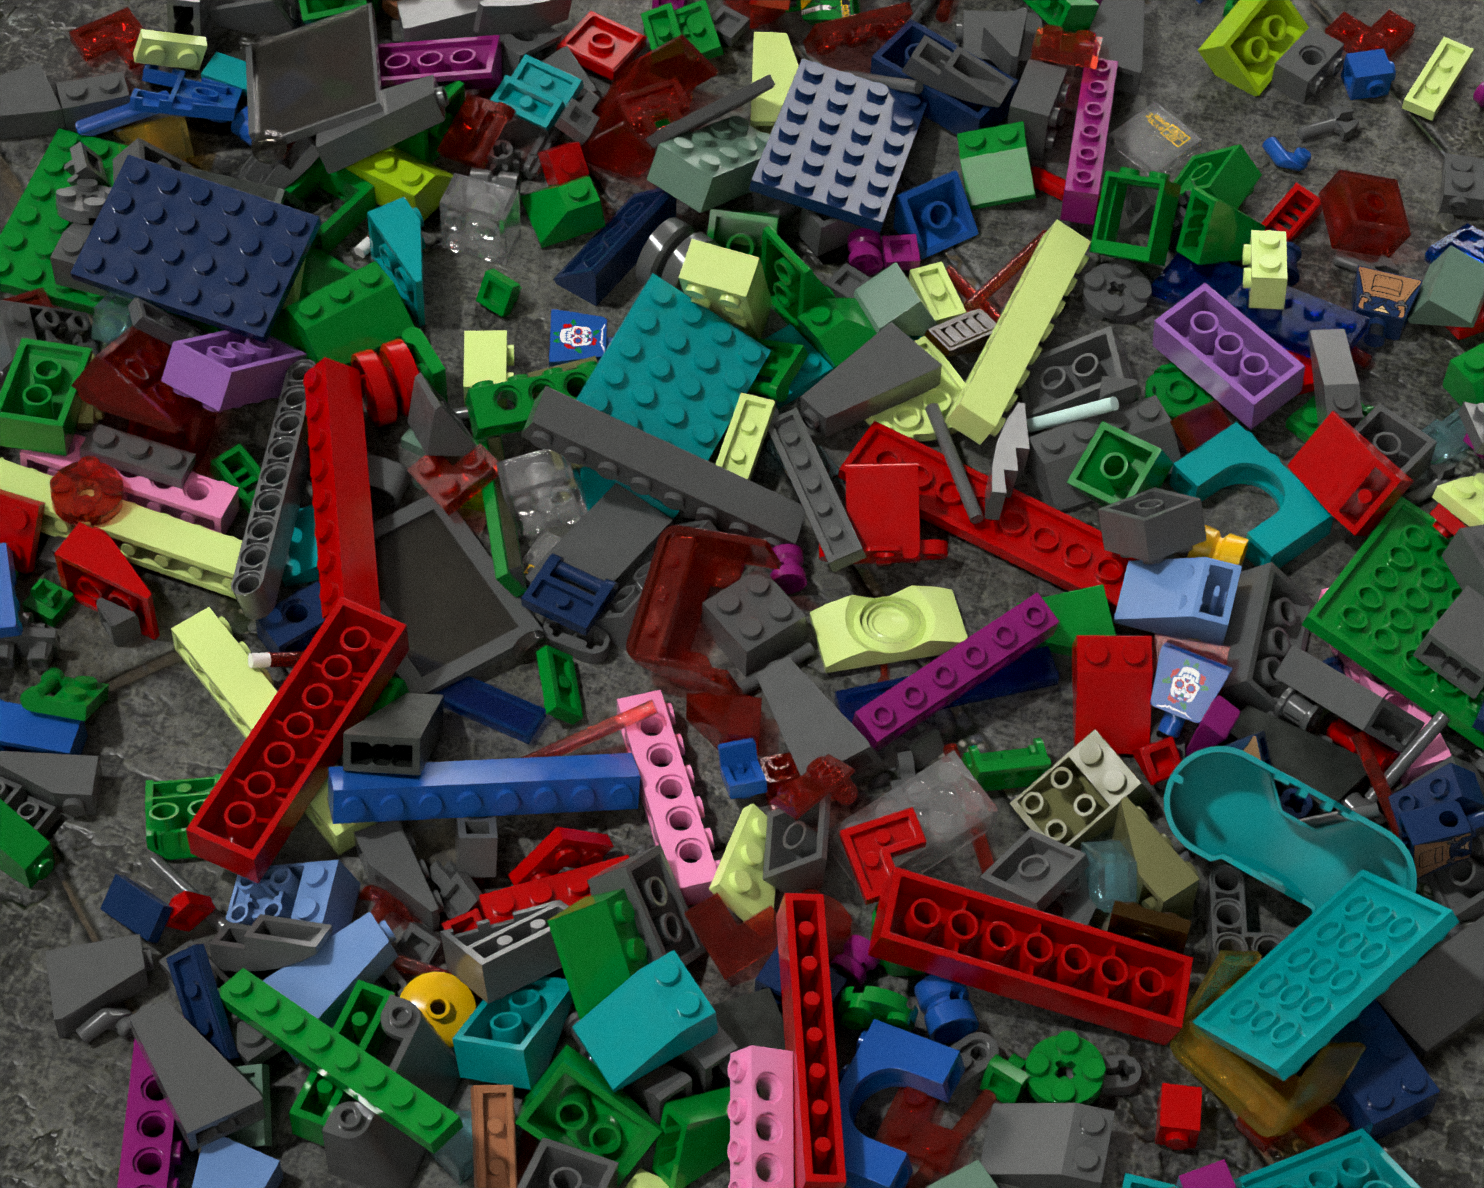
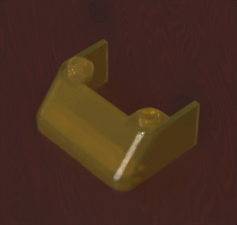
[1170,950,1367,1137]

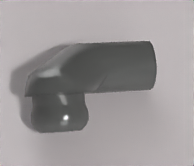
[75,1008,133,1044]

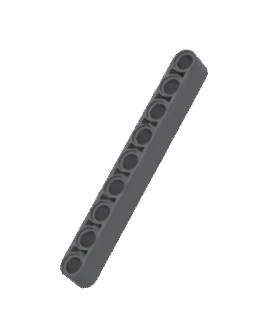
[231,359,316,620]

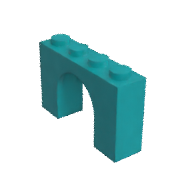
[1169,422,1334,569]

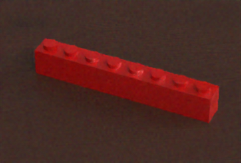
[303,357,381,619]
[776,893,846,1188]

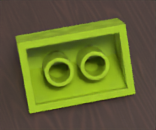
[1197,0,1309,97]
[345,146,462,221]

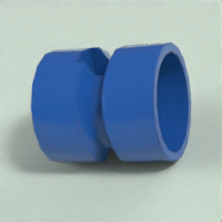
[914,975,979,1044]

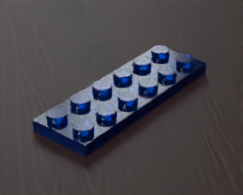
[1151,252,1369,359]

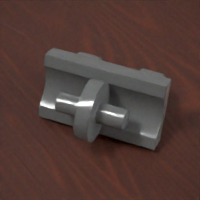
[0,612,61,671]

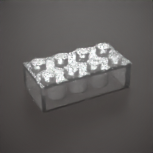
[828,751,999,907]

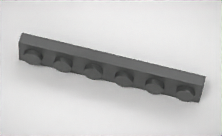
[768,407,866,572]

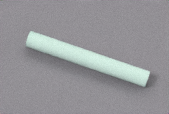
[1027,396,1119,433]

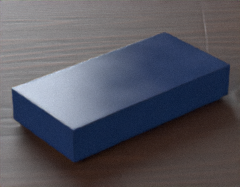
[100,874,173,943]

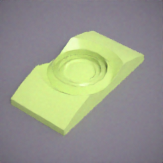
[810,585,968,673]

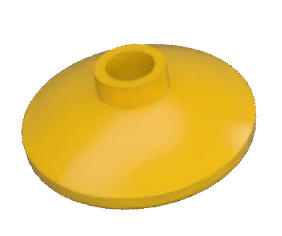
[400,972,476,1048]

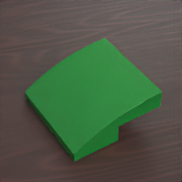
[640,0,724,66]

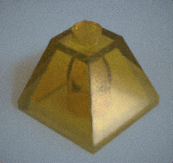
[113,115,194,163]

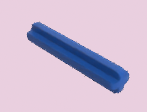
[75,90,170,137]

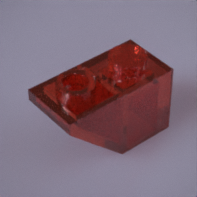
[686,692,762,756]

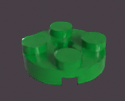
[837,986,918,1032]
[1025,1031,1106,1106]

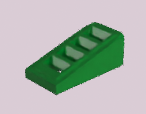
[209,443,261,514]

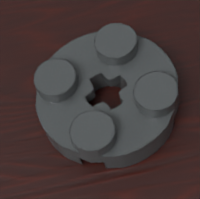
[56,178,112,224]
[1082,259,1152,324]

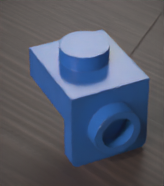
[718,738,767,799]

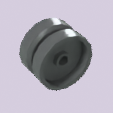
[635,217,719,293]

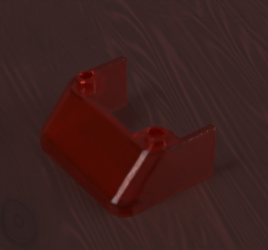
[574,34,719,178]
[626,525,781,699]

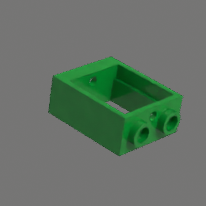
[284,157,376,254]
[1089,167,1181,266]

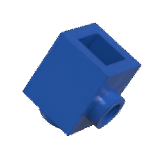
[1341,48,1396,100]

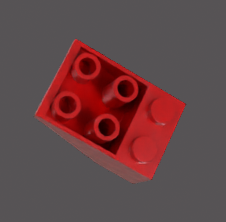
[1287,411,1413,536]

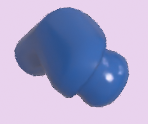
[1262,137,1311,171]

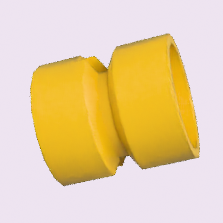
[1187,524,1249,566]

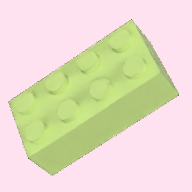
[678,239,772,338]

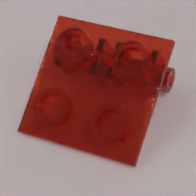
[770,754,858,820]

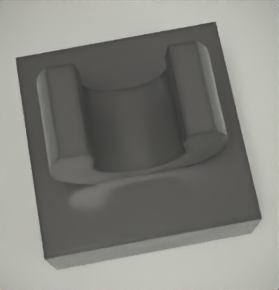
[64,142,108,186]

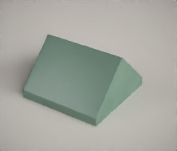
[1408,245,1484,328]
[854,262,938,336]

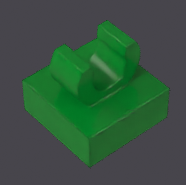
[476,268,522,317]
[22,578,76,628]
[979,1053,1029,1103]

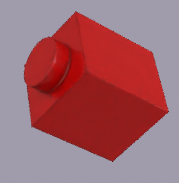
[538,142,589,185]
[1155,1083,1202,1150]

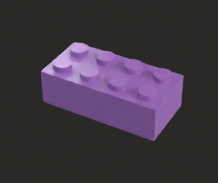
[1152,283,1305,430]
[161,330,307,413]

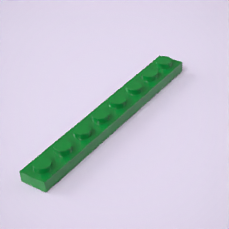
[218,968,464,1154]

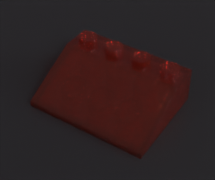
[71,325,204,434]

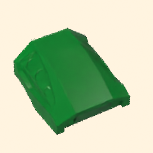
[145,774,222,860]

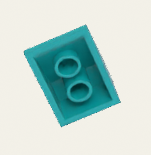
[367,197,426,327]
[572,950,718,1093]
[452,976,573,1090]

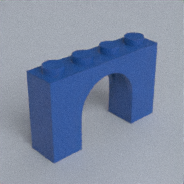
[838,1019,965,1188]

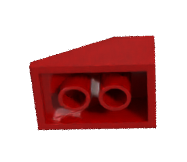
[54,522,160,641]
[1072,635,1153,755]

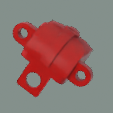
[819,463,948,566]

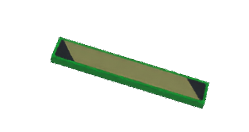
[473,435,527,598]

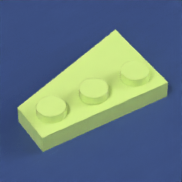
[709,803,775,938]

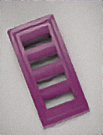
[1185,696,1240,758]

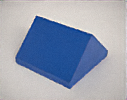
[893,170,979,260]

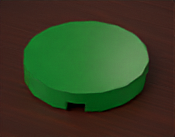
[1144,363,1214,425]

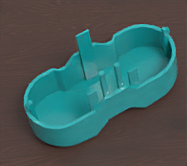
[1164,746,1417,915]

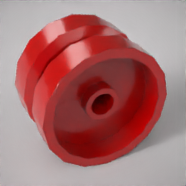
[351,338,419,428]

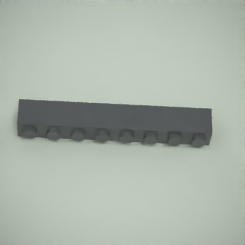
[521,386,806,553]

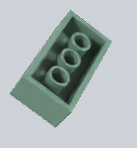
[647,116,770,213]

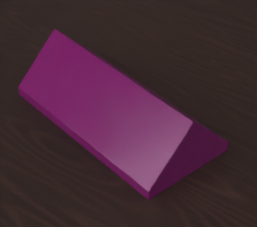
[360,35,502,90]

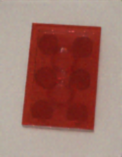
[803,1,913,55]

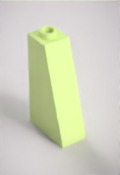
[750,32,799,134]

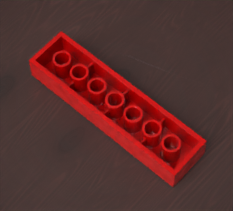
[186,597,409,883]
[868,867,1193,1045]

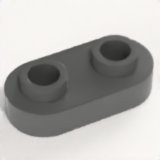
[950,1032,999,1095]

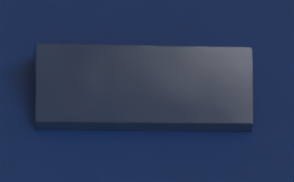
[553,188,677,306]

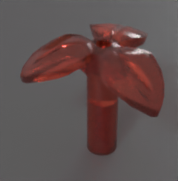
[359,885,414,926]

